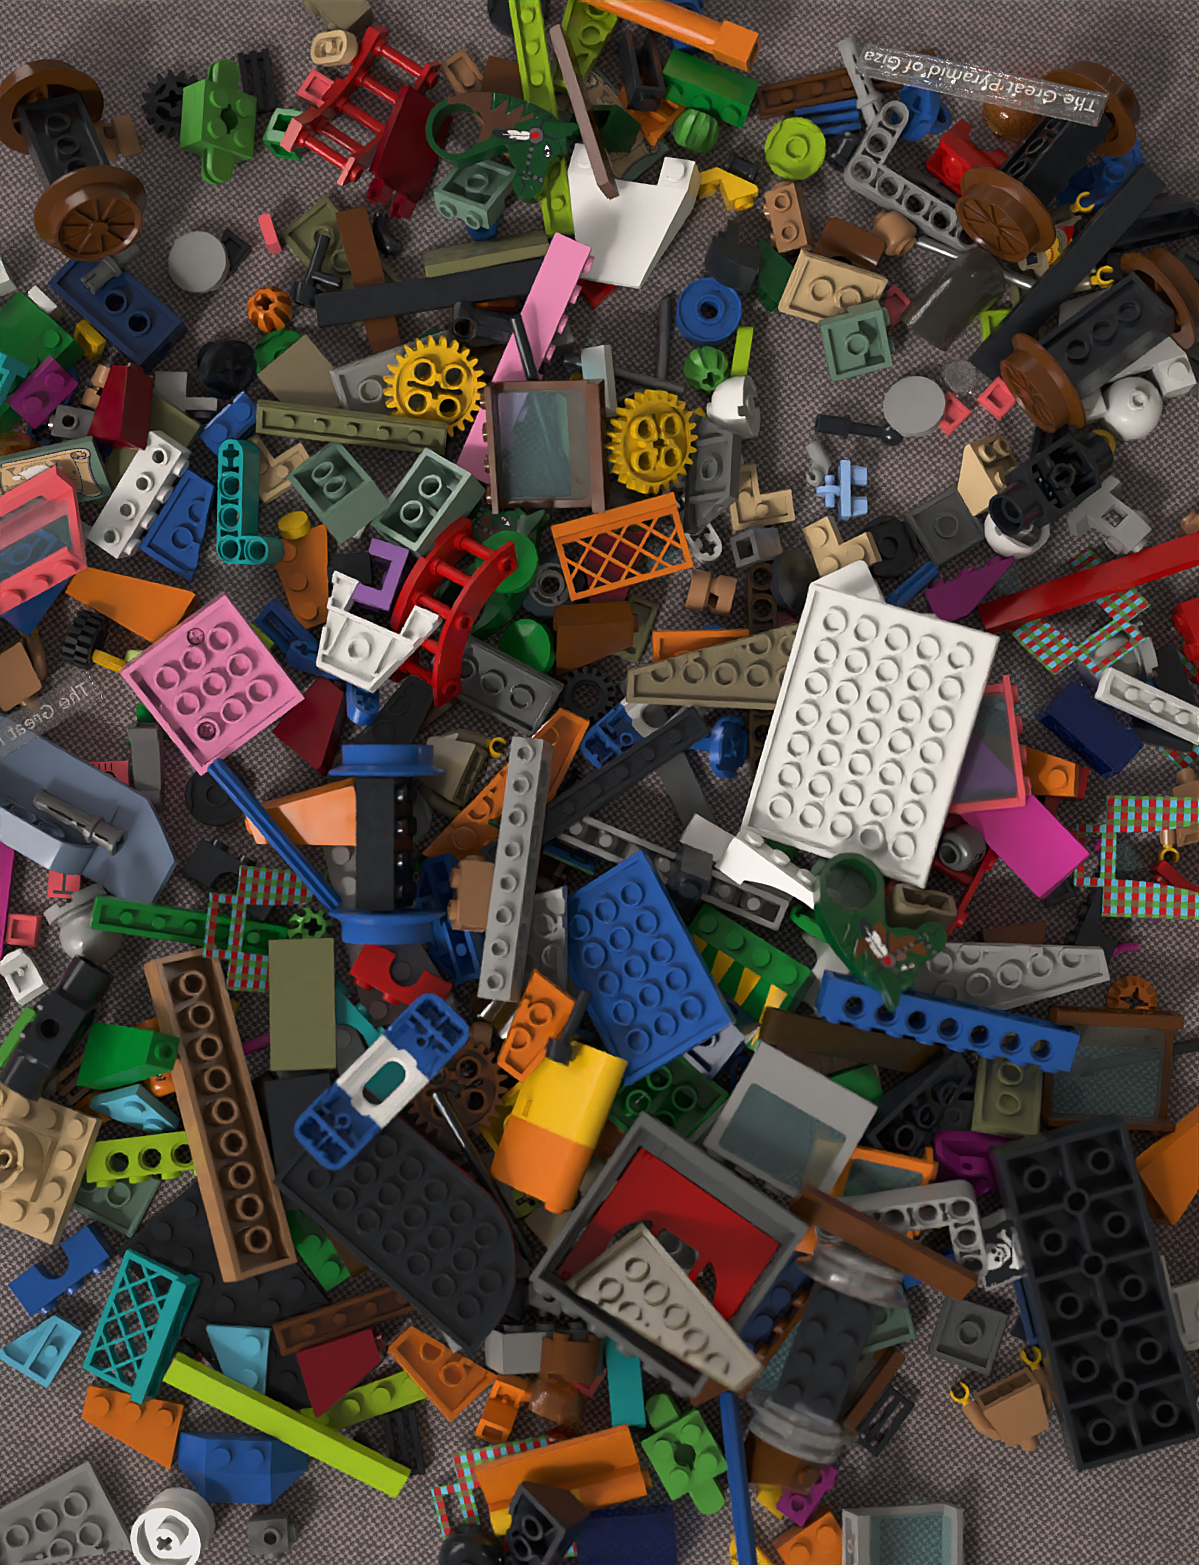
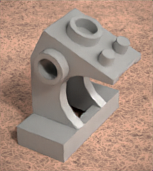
[1067,475,1152,558]

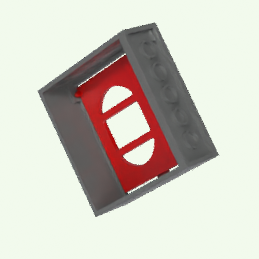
[529,1111,811,1398]

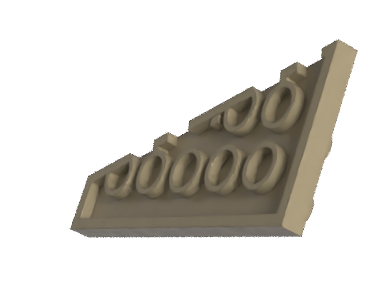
[626,622,800,710]
[564,1223,764,1392]

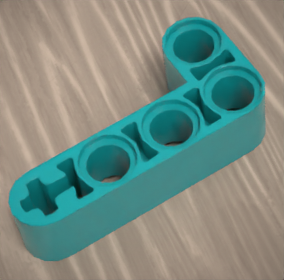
[216,439,285,565]

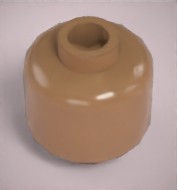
[871,210,917,257]

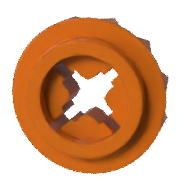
[1106,976,1158,1010]

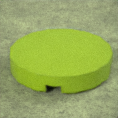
[764,117,826,181]

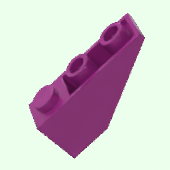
[923,555,1015,623]

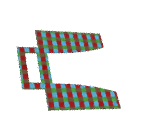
[1007,548,1151,676]
[1074,795,1199,920]
[203,865,329,993]
[431,1435,578,1558]

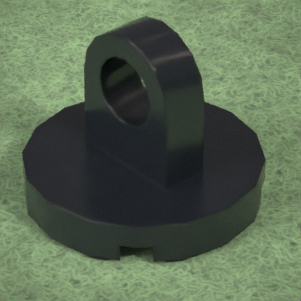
[197,337,257,400]

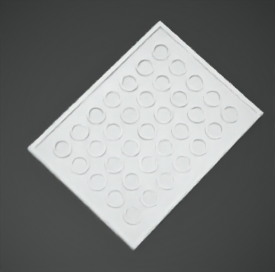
[740,582,1001,889]

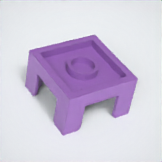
[352,538,414,619]

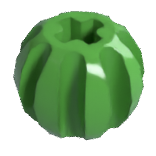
[673,109,720,155]
[683,346,730,393]
[287,906,335,939]

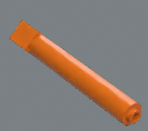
[579,0,762,73]

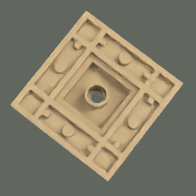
[0,1082,103,1245]

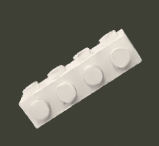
[86,431,192,559]

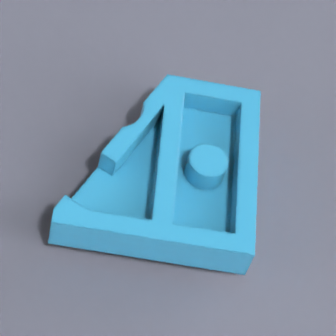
[89,1084,180,1135]
[0,1313,84,1388]
[206,1324,271,1395]

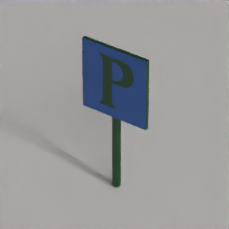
[488,819,595,875]

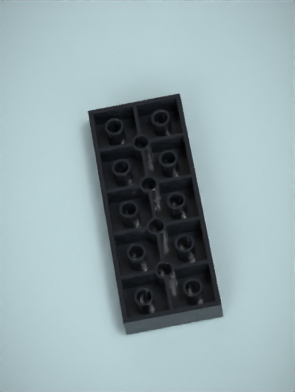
[988,1113,1199,1472]

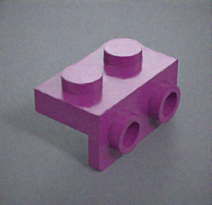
[5,356,79,429]
[775,1453,838,1527]

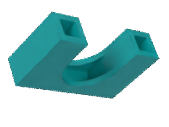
[336,979,406,1102]

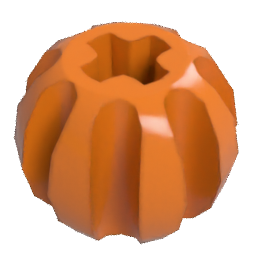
[246,285,293,333]

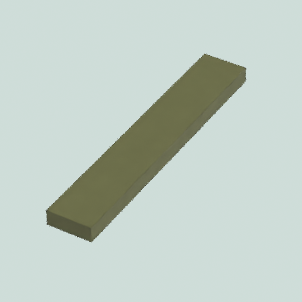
[256,399,448,456]

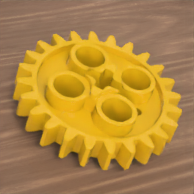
[383,335,486,437]
[605,389,698,494]

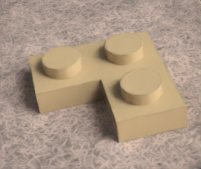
[247,434,310,504]
[729,462,795,531]
[802,516,882,578]

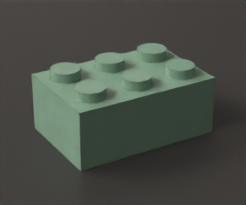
[286,442,391,544]
[371,447,486,559]

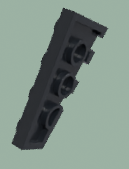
[326,675,434,781]

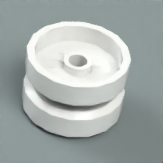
[131,1487,215,1565]

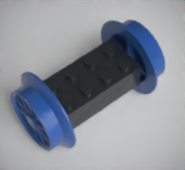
[329,744,447,945]

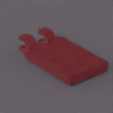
[365,85,453,219]

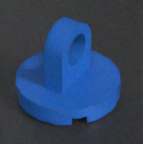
[891,77,952,142]
[689,715,748,779]

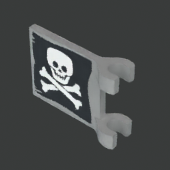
[960,1202,1021,1291]

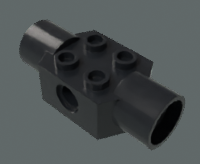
[988,432,1113,535]
[0,954,115,1101]

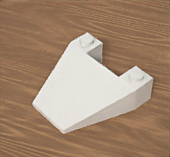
[568,143,701,289]
[1059,287,1196,430]

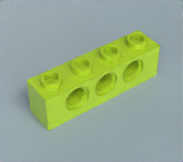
[86,1131,196,1188]

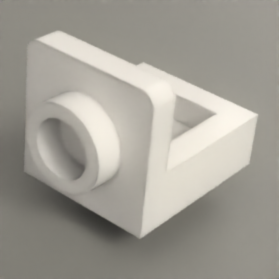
[0,948,49,1006]

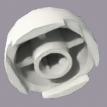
[707,376,760,439]
[1100,377,1163,441]
[984,513,1050,559]

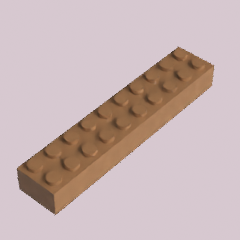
[143,945,297,1282]

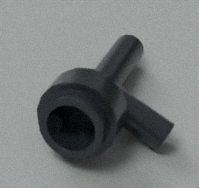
[290,234,343,309]
[544,989,595,1067]

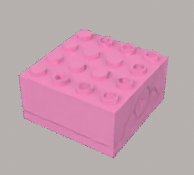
[120,591,304,776]

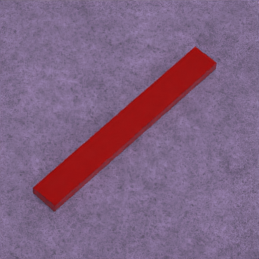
[977,531,1199,634]

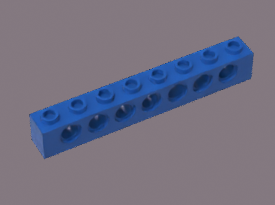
[815,969,1081,1074]

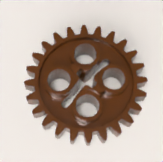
[401,1036,508,1141]

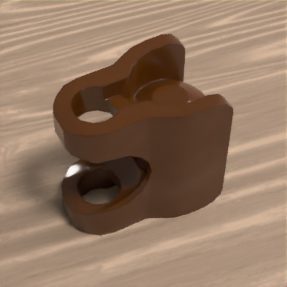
[813,217,885,272]

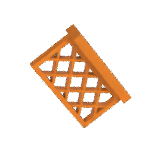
[551,492,694,602]

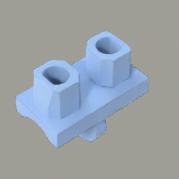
[816,460,867,522]

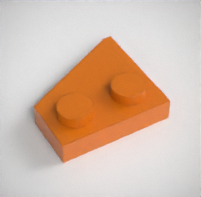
[617,76,687,147]

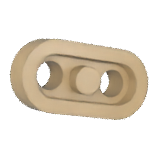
[311,30,358,67]

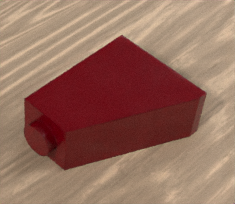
[87,362,154,451]
[584,531,648,604]
[272,676,348,777]
[296,1325,387,1417]

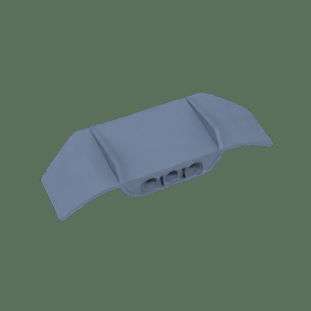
[0,712,178,904]

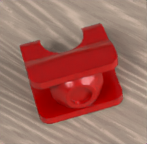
[925,118,1010,197]

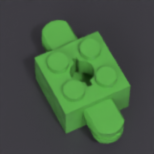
[180,59,257,185]
[640,1391,727,1514]

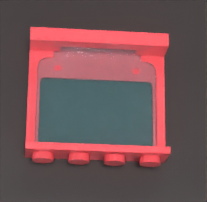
[0,465,87,615]
[947,675,1031,815]

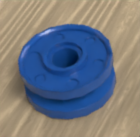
[676,278,742,348]

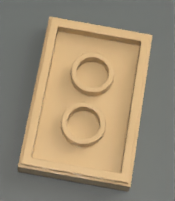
[777,249,888,323]

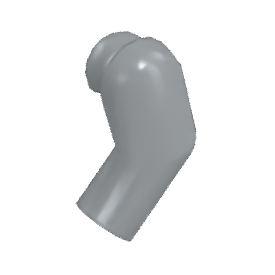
[805,440,832,487]

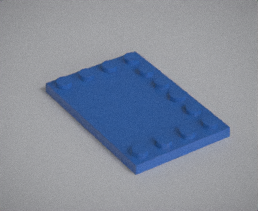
[567,850,736,1086]

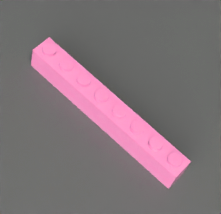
[456,232,595,484]

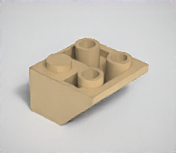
[957,433,1020,516]

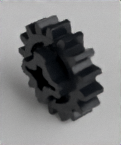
[141,70,198,139]

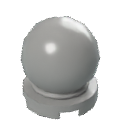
[1077,617,1158,689]
[44,884,124,964]

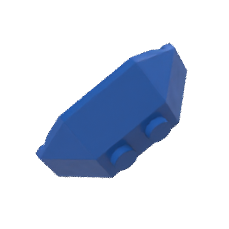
[415,852,486,985]
[177,1431,308,1504]

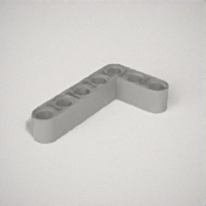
[844,101,979,253]
[815,1180,988,1280]

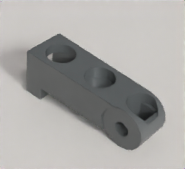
[127,722,165,813]

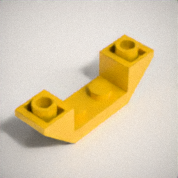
[697,167,759,211]

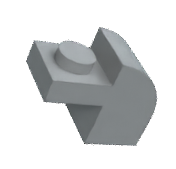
[155,371,222,422]

